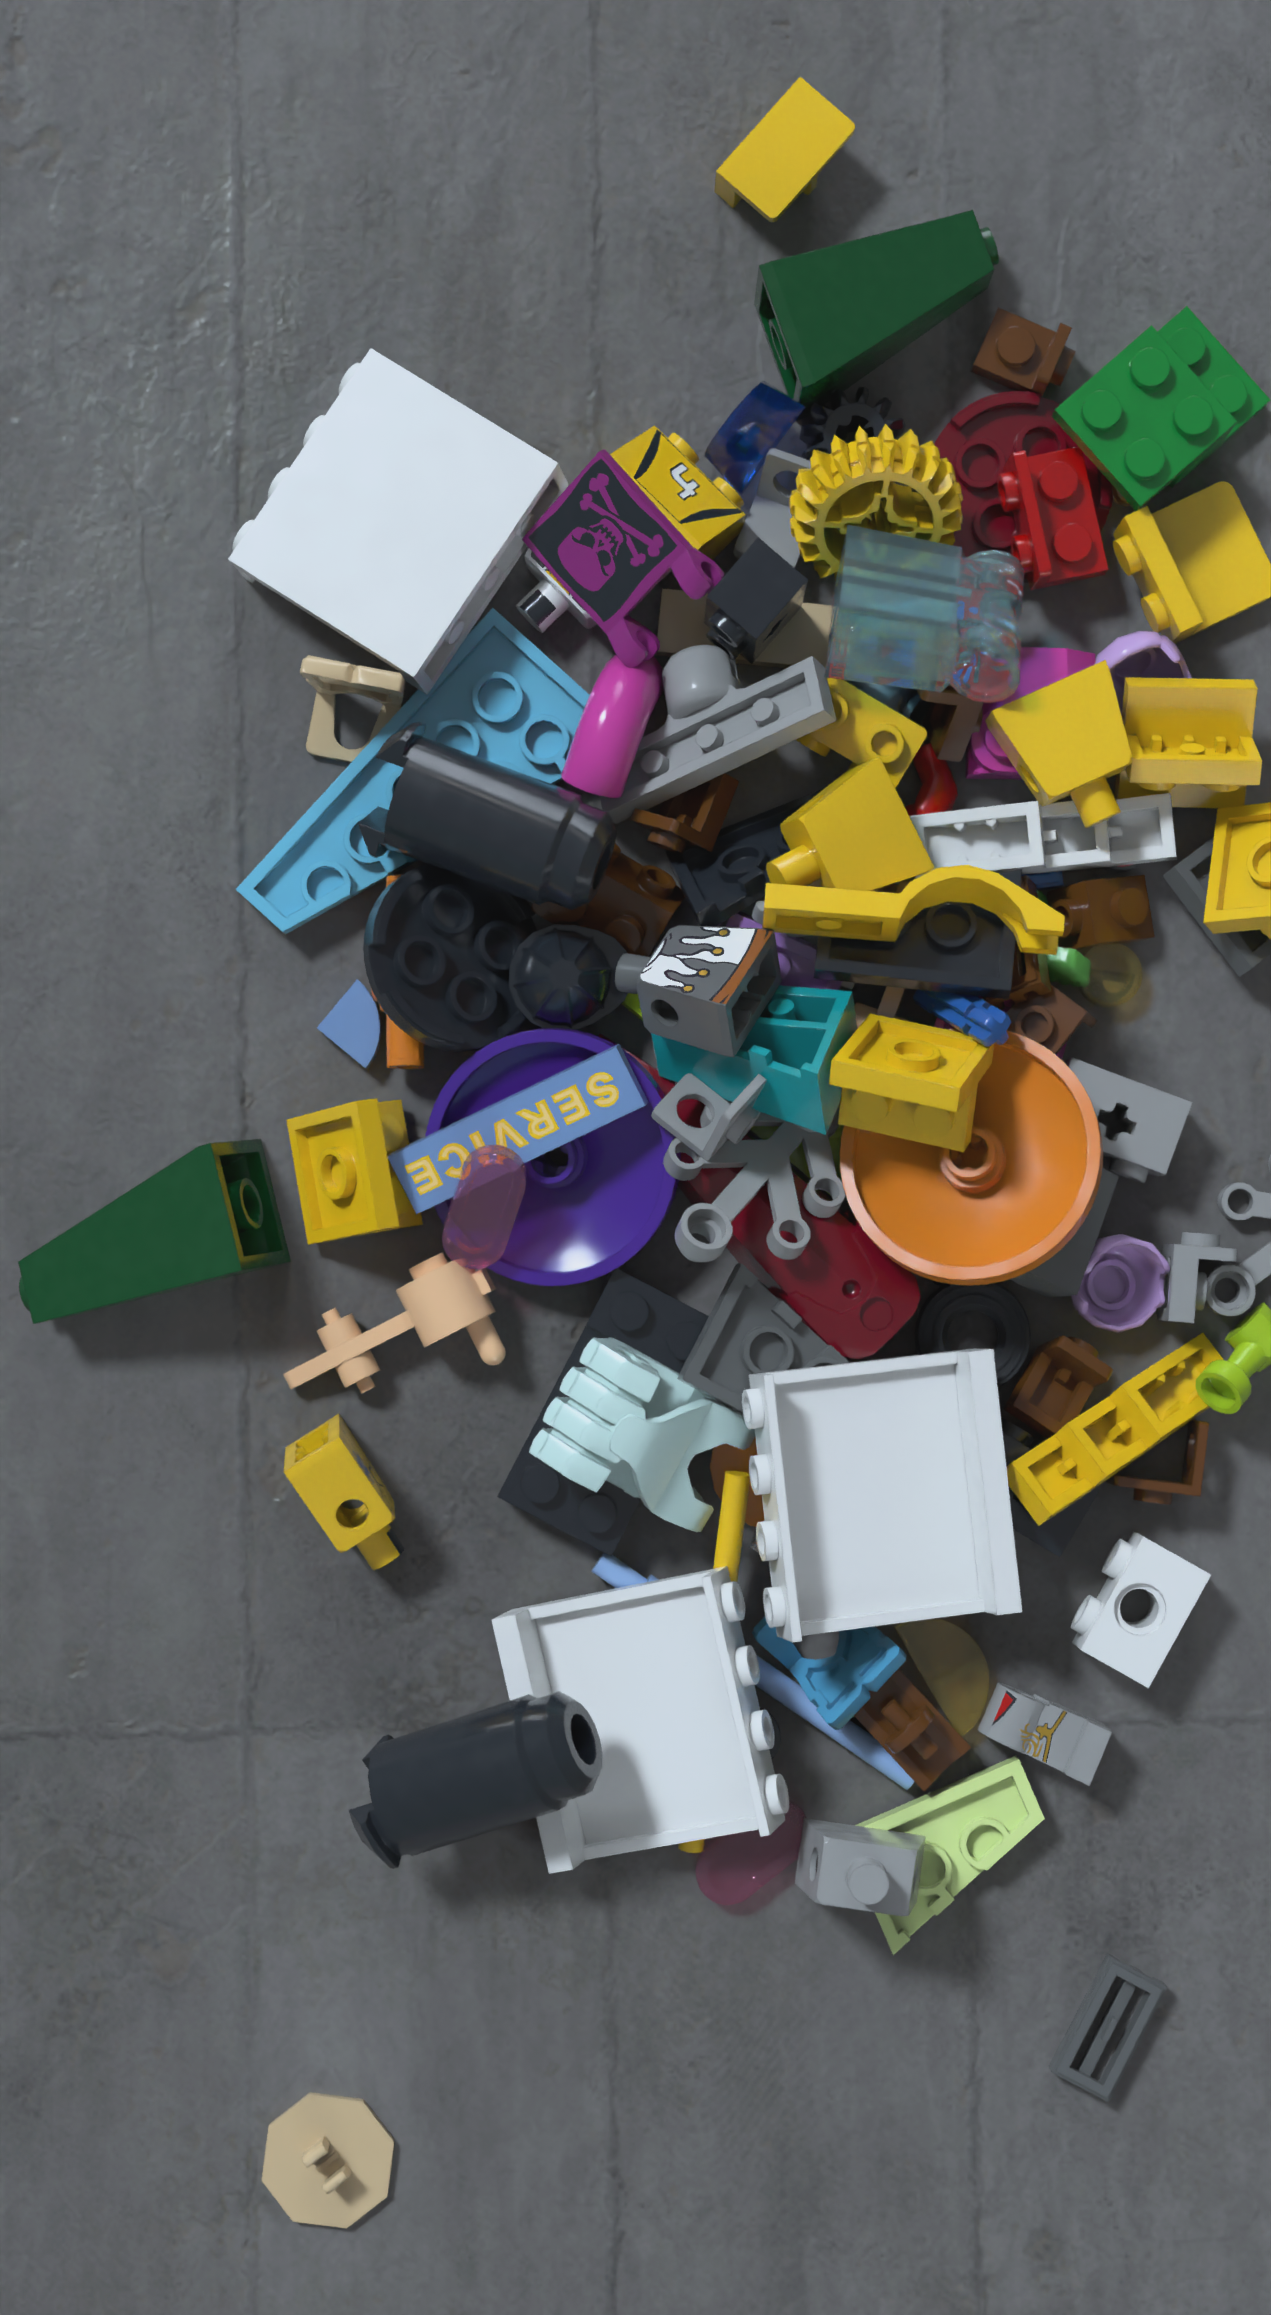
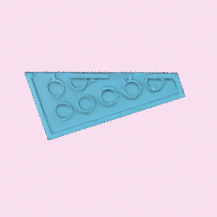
[236,608,589,935]

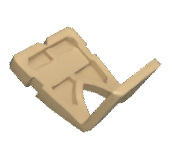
[300,655,405,763]

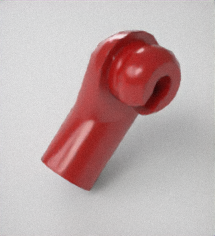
[905,743,958,817]

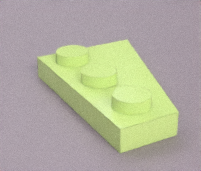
[855,1756,1045,1955]

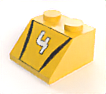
[610,425,746,560]

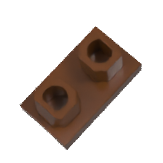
[854,1669,971,1791]

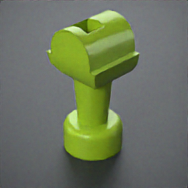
[1196,1303,1271,1414]

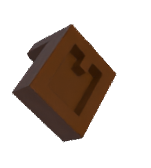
[971,307,1076,397]

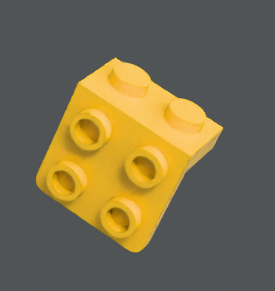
[1113,481,1271,644]

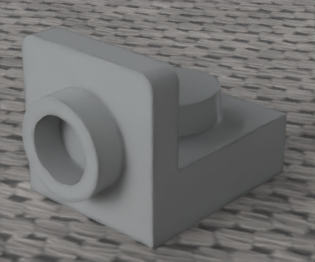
[1157,1232,1237,1323]

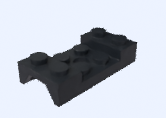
[497,1268,709,1556]

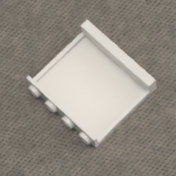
[228,349,569,694]
[742,1348,1022,1643]
[492,1566,789,1874]

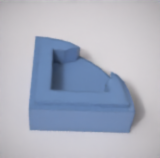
[317,979,381,1069]

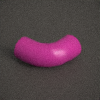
[561,655,664,798]

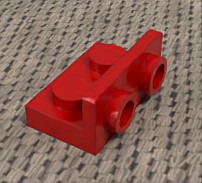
[997,446,1109,590]

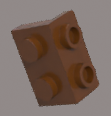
[530,843,685,957]

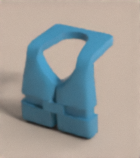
[752,1617,907,1730]

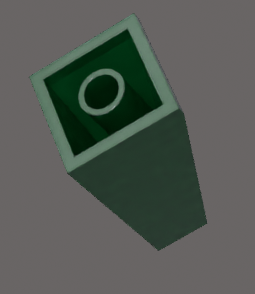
[754,210,999,421]
[18,1139,291,1324]

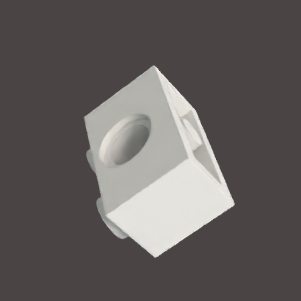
[1071,1531,1211,1688]

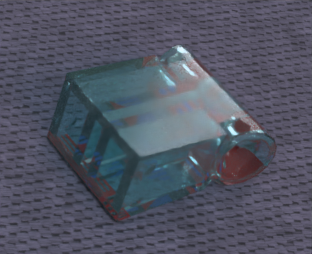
[824,525,1024,703]

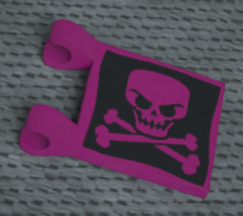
[522,449,724,668]

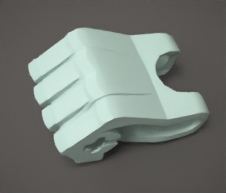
[529,1337,755,1532]

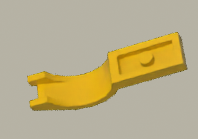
[762,865,1065,955]

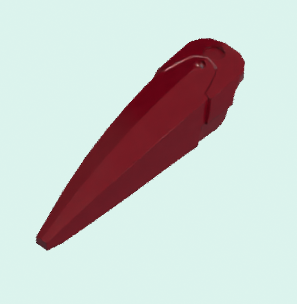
[598,1034,920,1359]

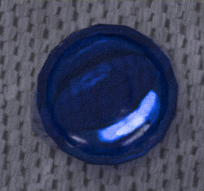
[704,381,806,495]

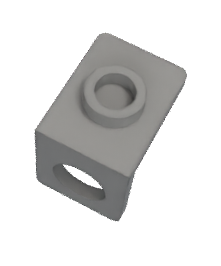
[733,448,811,568]
[651,1073,767,1162]

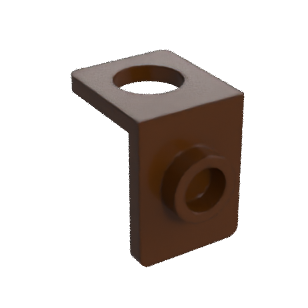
[1006,984,1098,1055]
[1105,1419,1209,1505]

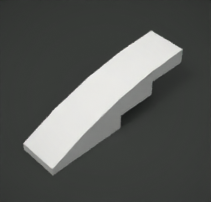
[910,793,1177,878]

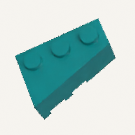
[651,985,857,1135]

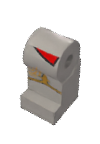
[978,1682,1112,1786]

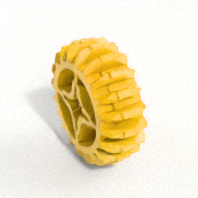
[789,424,963,594]

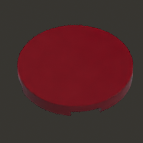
[934,391,1113,584]

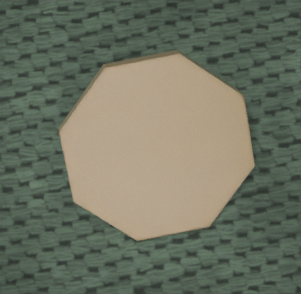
[262,2092,395,2229]

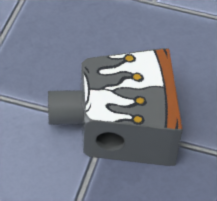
[615,925,782,1057]

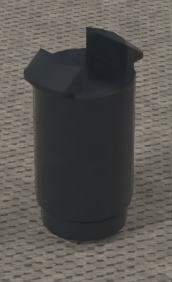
[358,722,617,910]
[349,1691,603,1869]

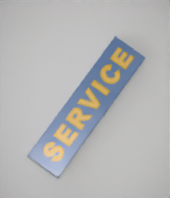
[388,1044,648,1214]

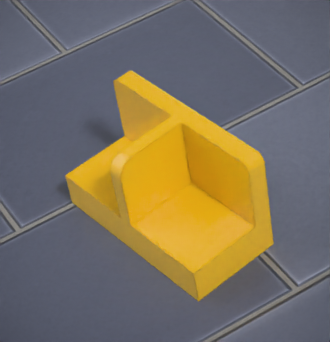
[714,76,855,222]

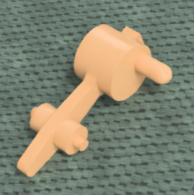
[283,1252,506,1394]

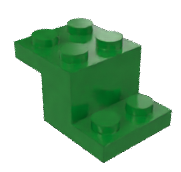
[1052,306,1270,511]

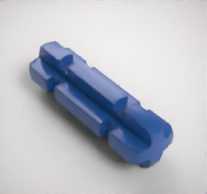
[913,990,1011,1047]

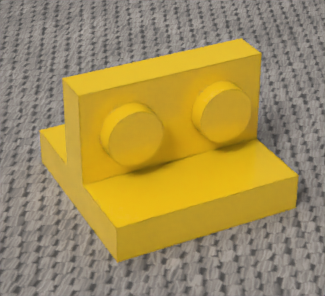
[1114,677,1262,808]
[1203,802,1271,940]
[829,1013,994,1152]
[286,1098,423,1245]

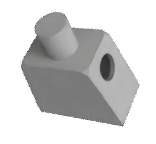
[795,1818,926,1916]

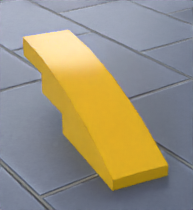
[1007,1333,1224,1526]

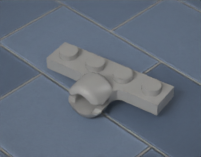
[600,645,836,824]

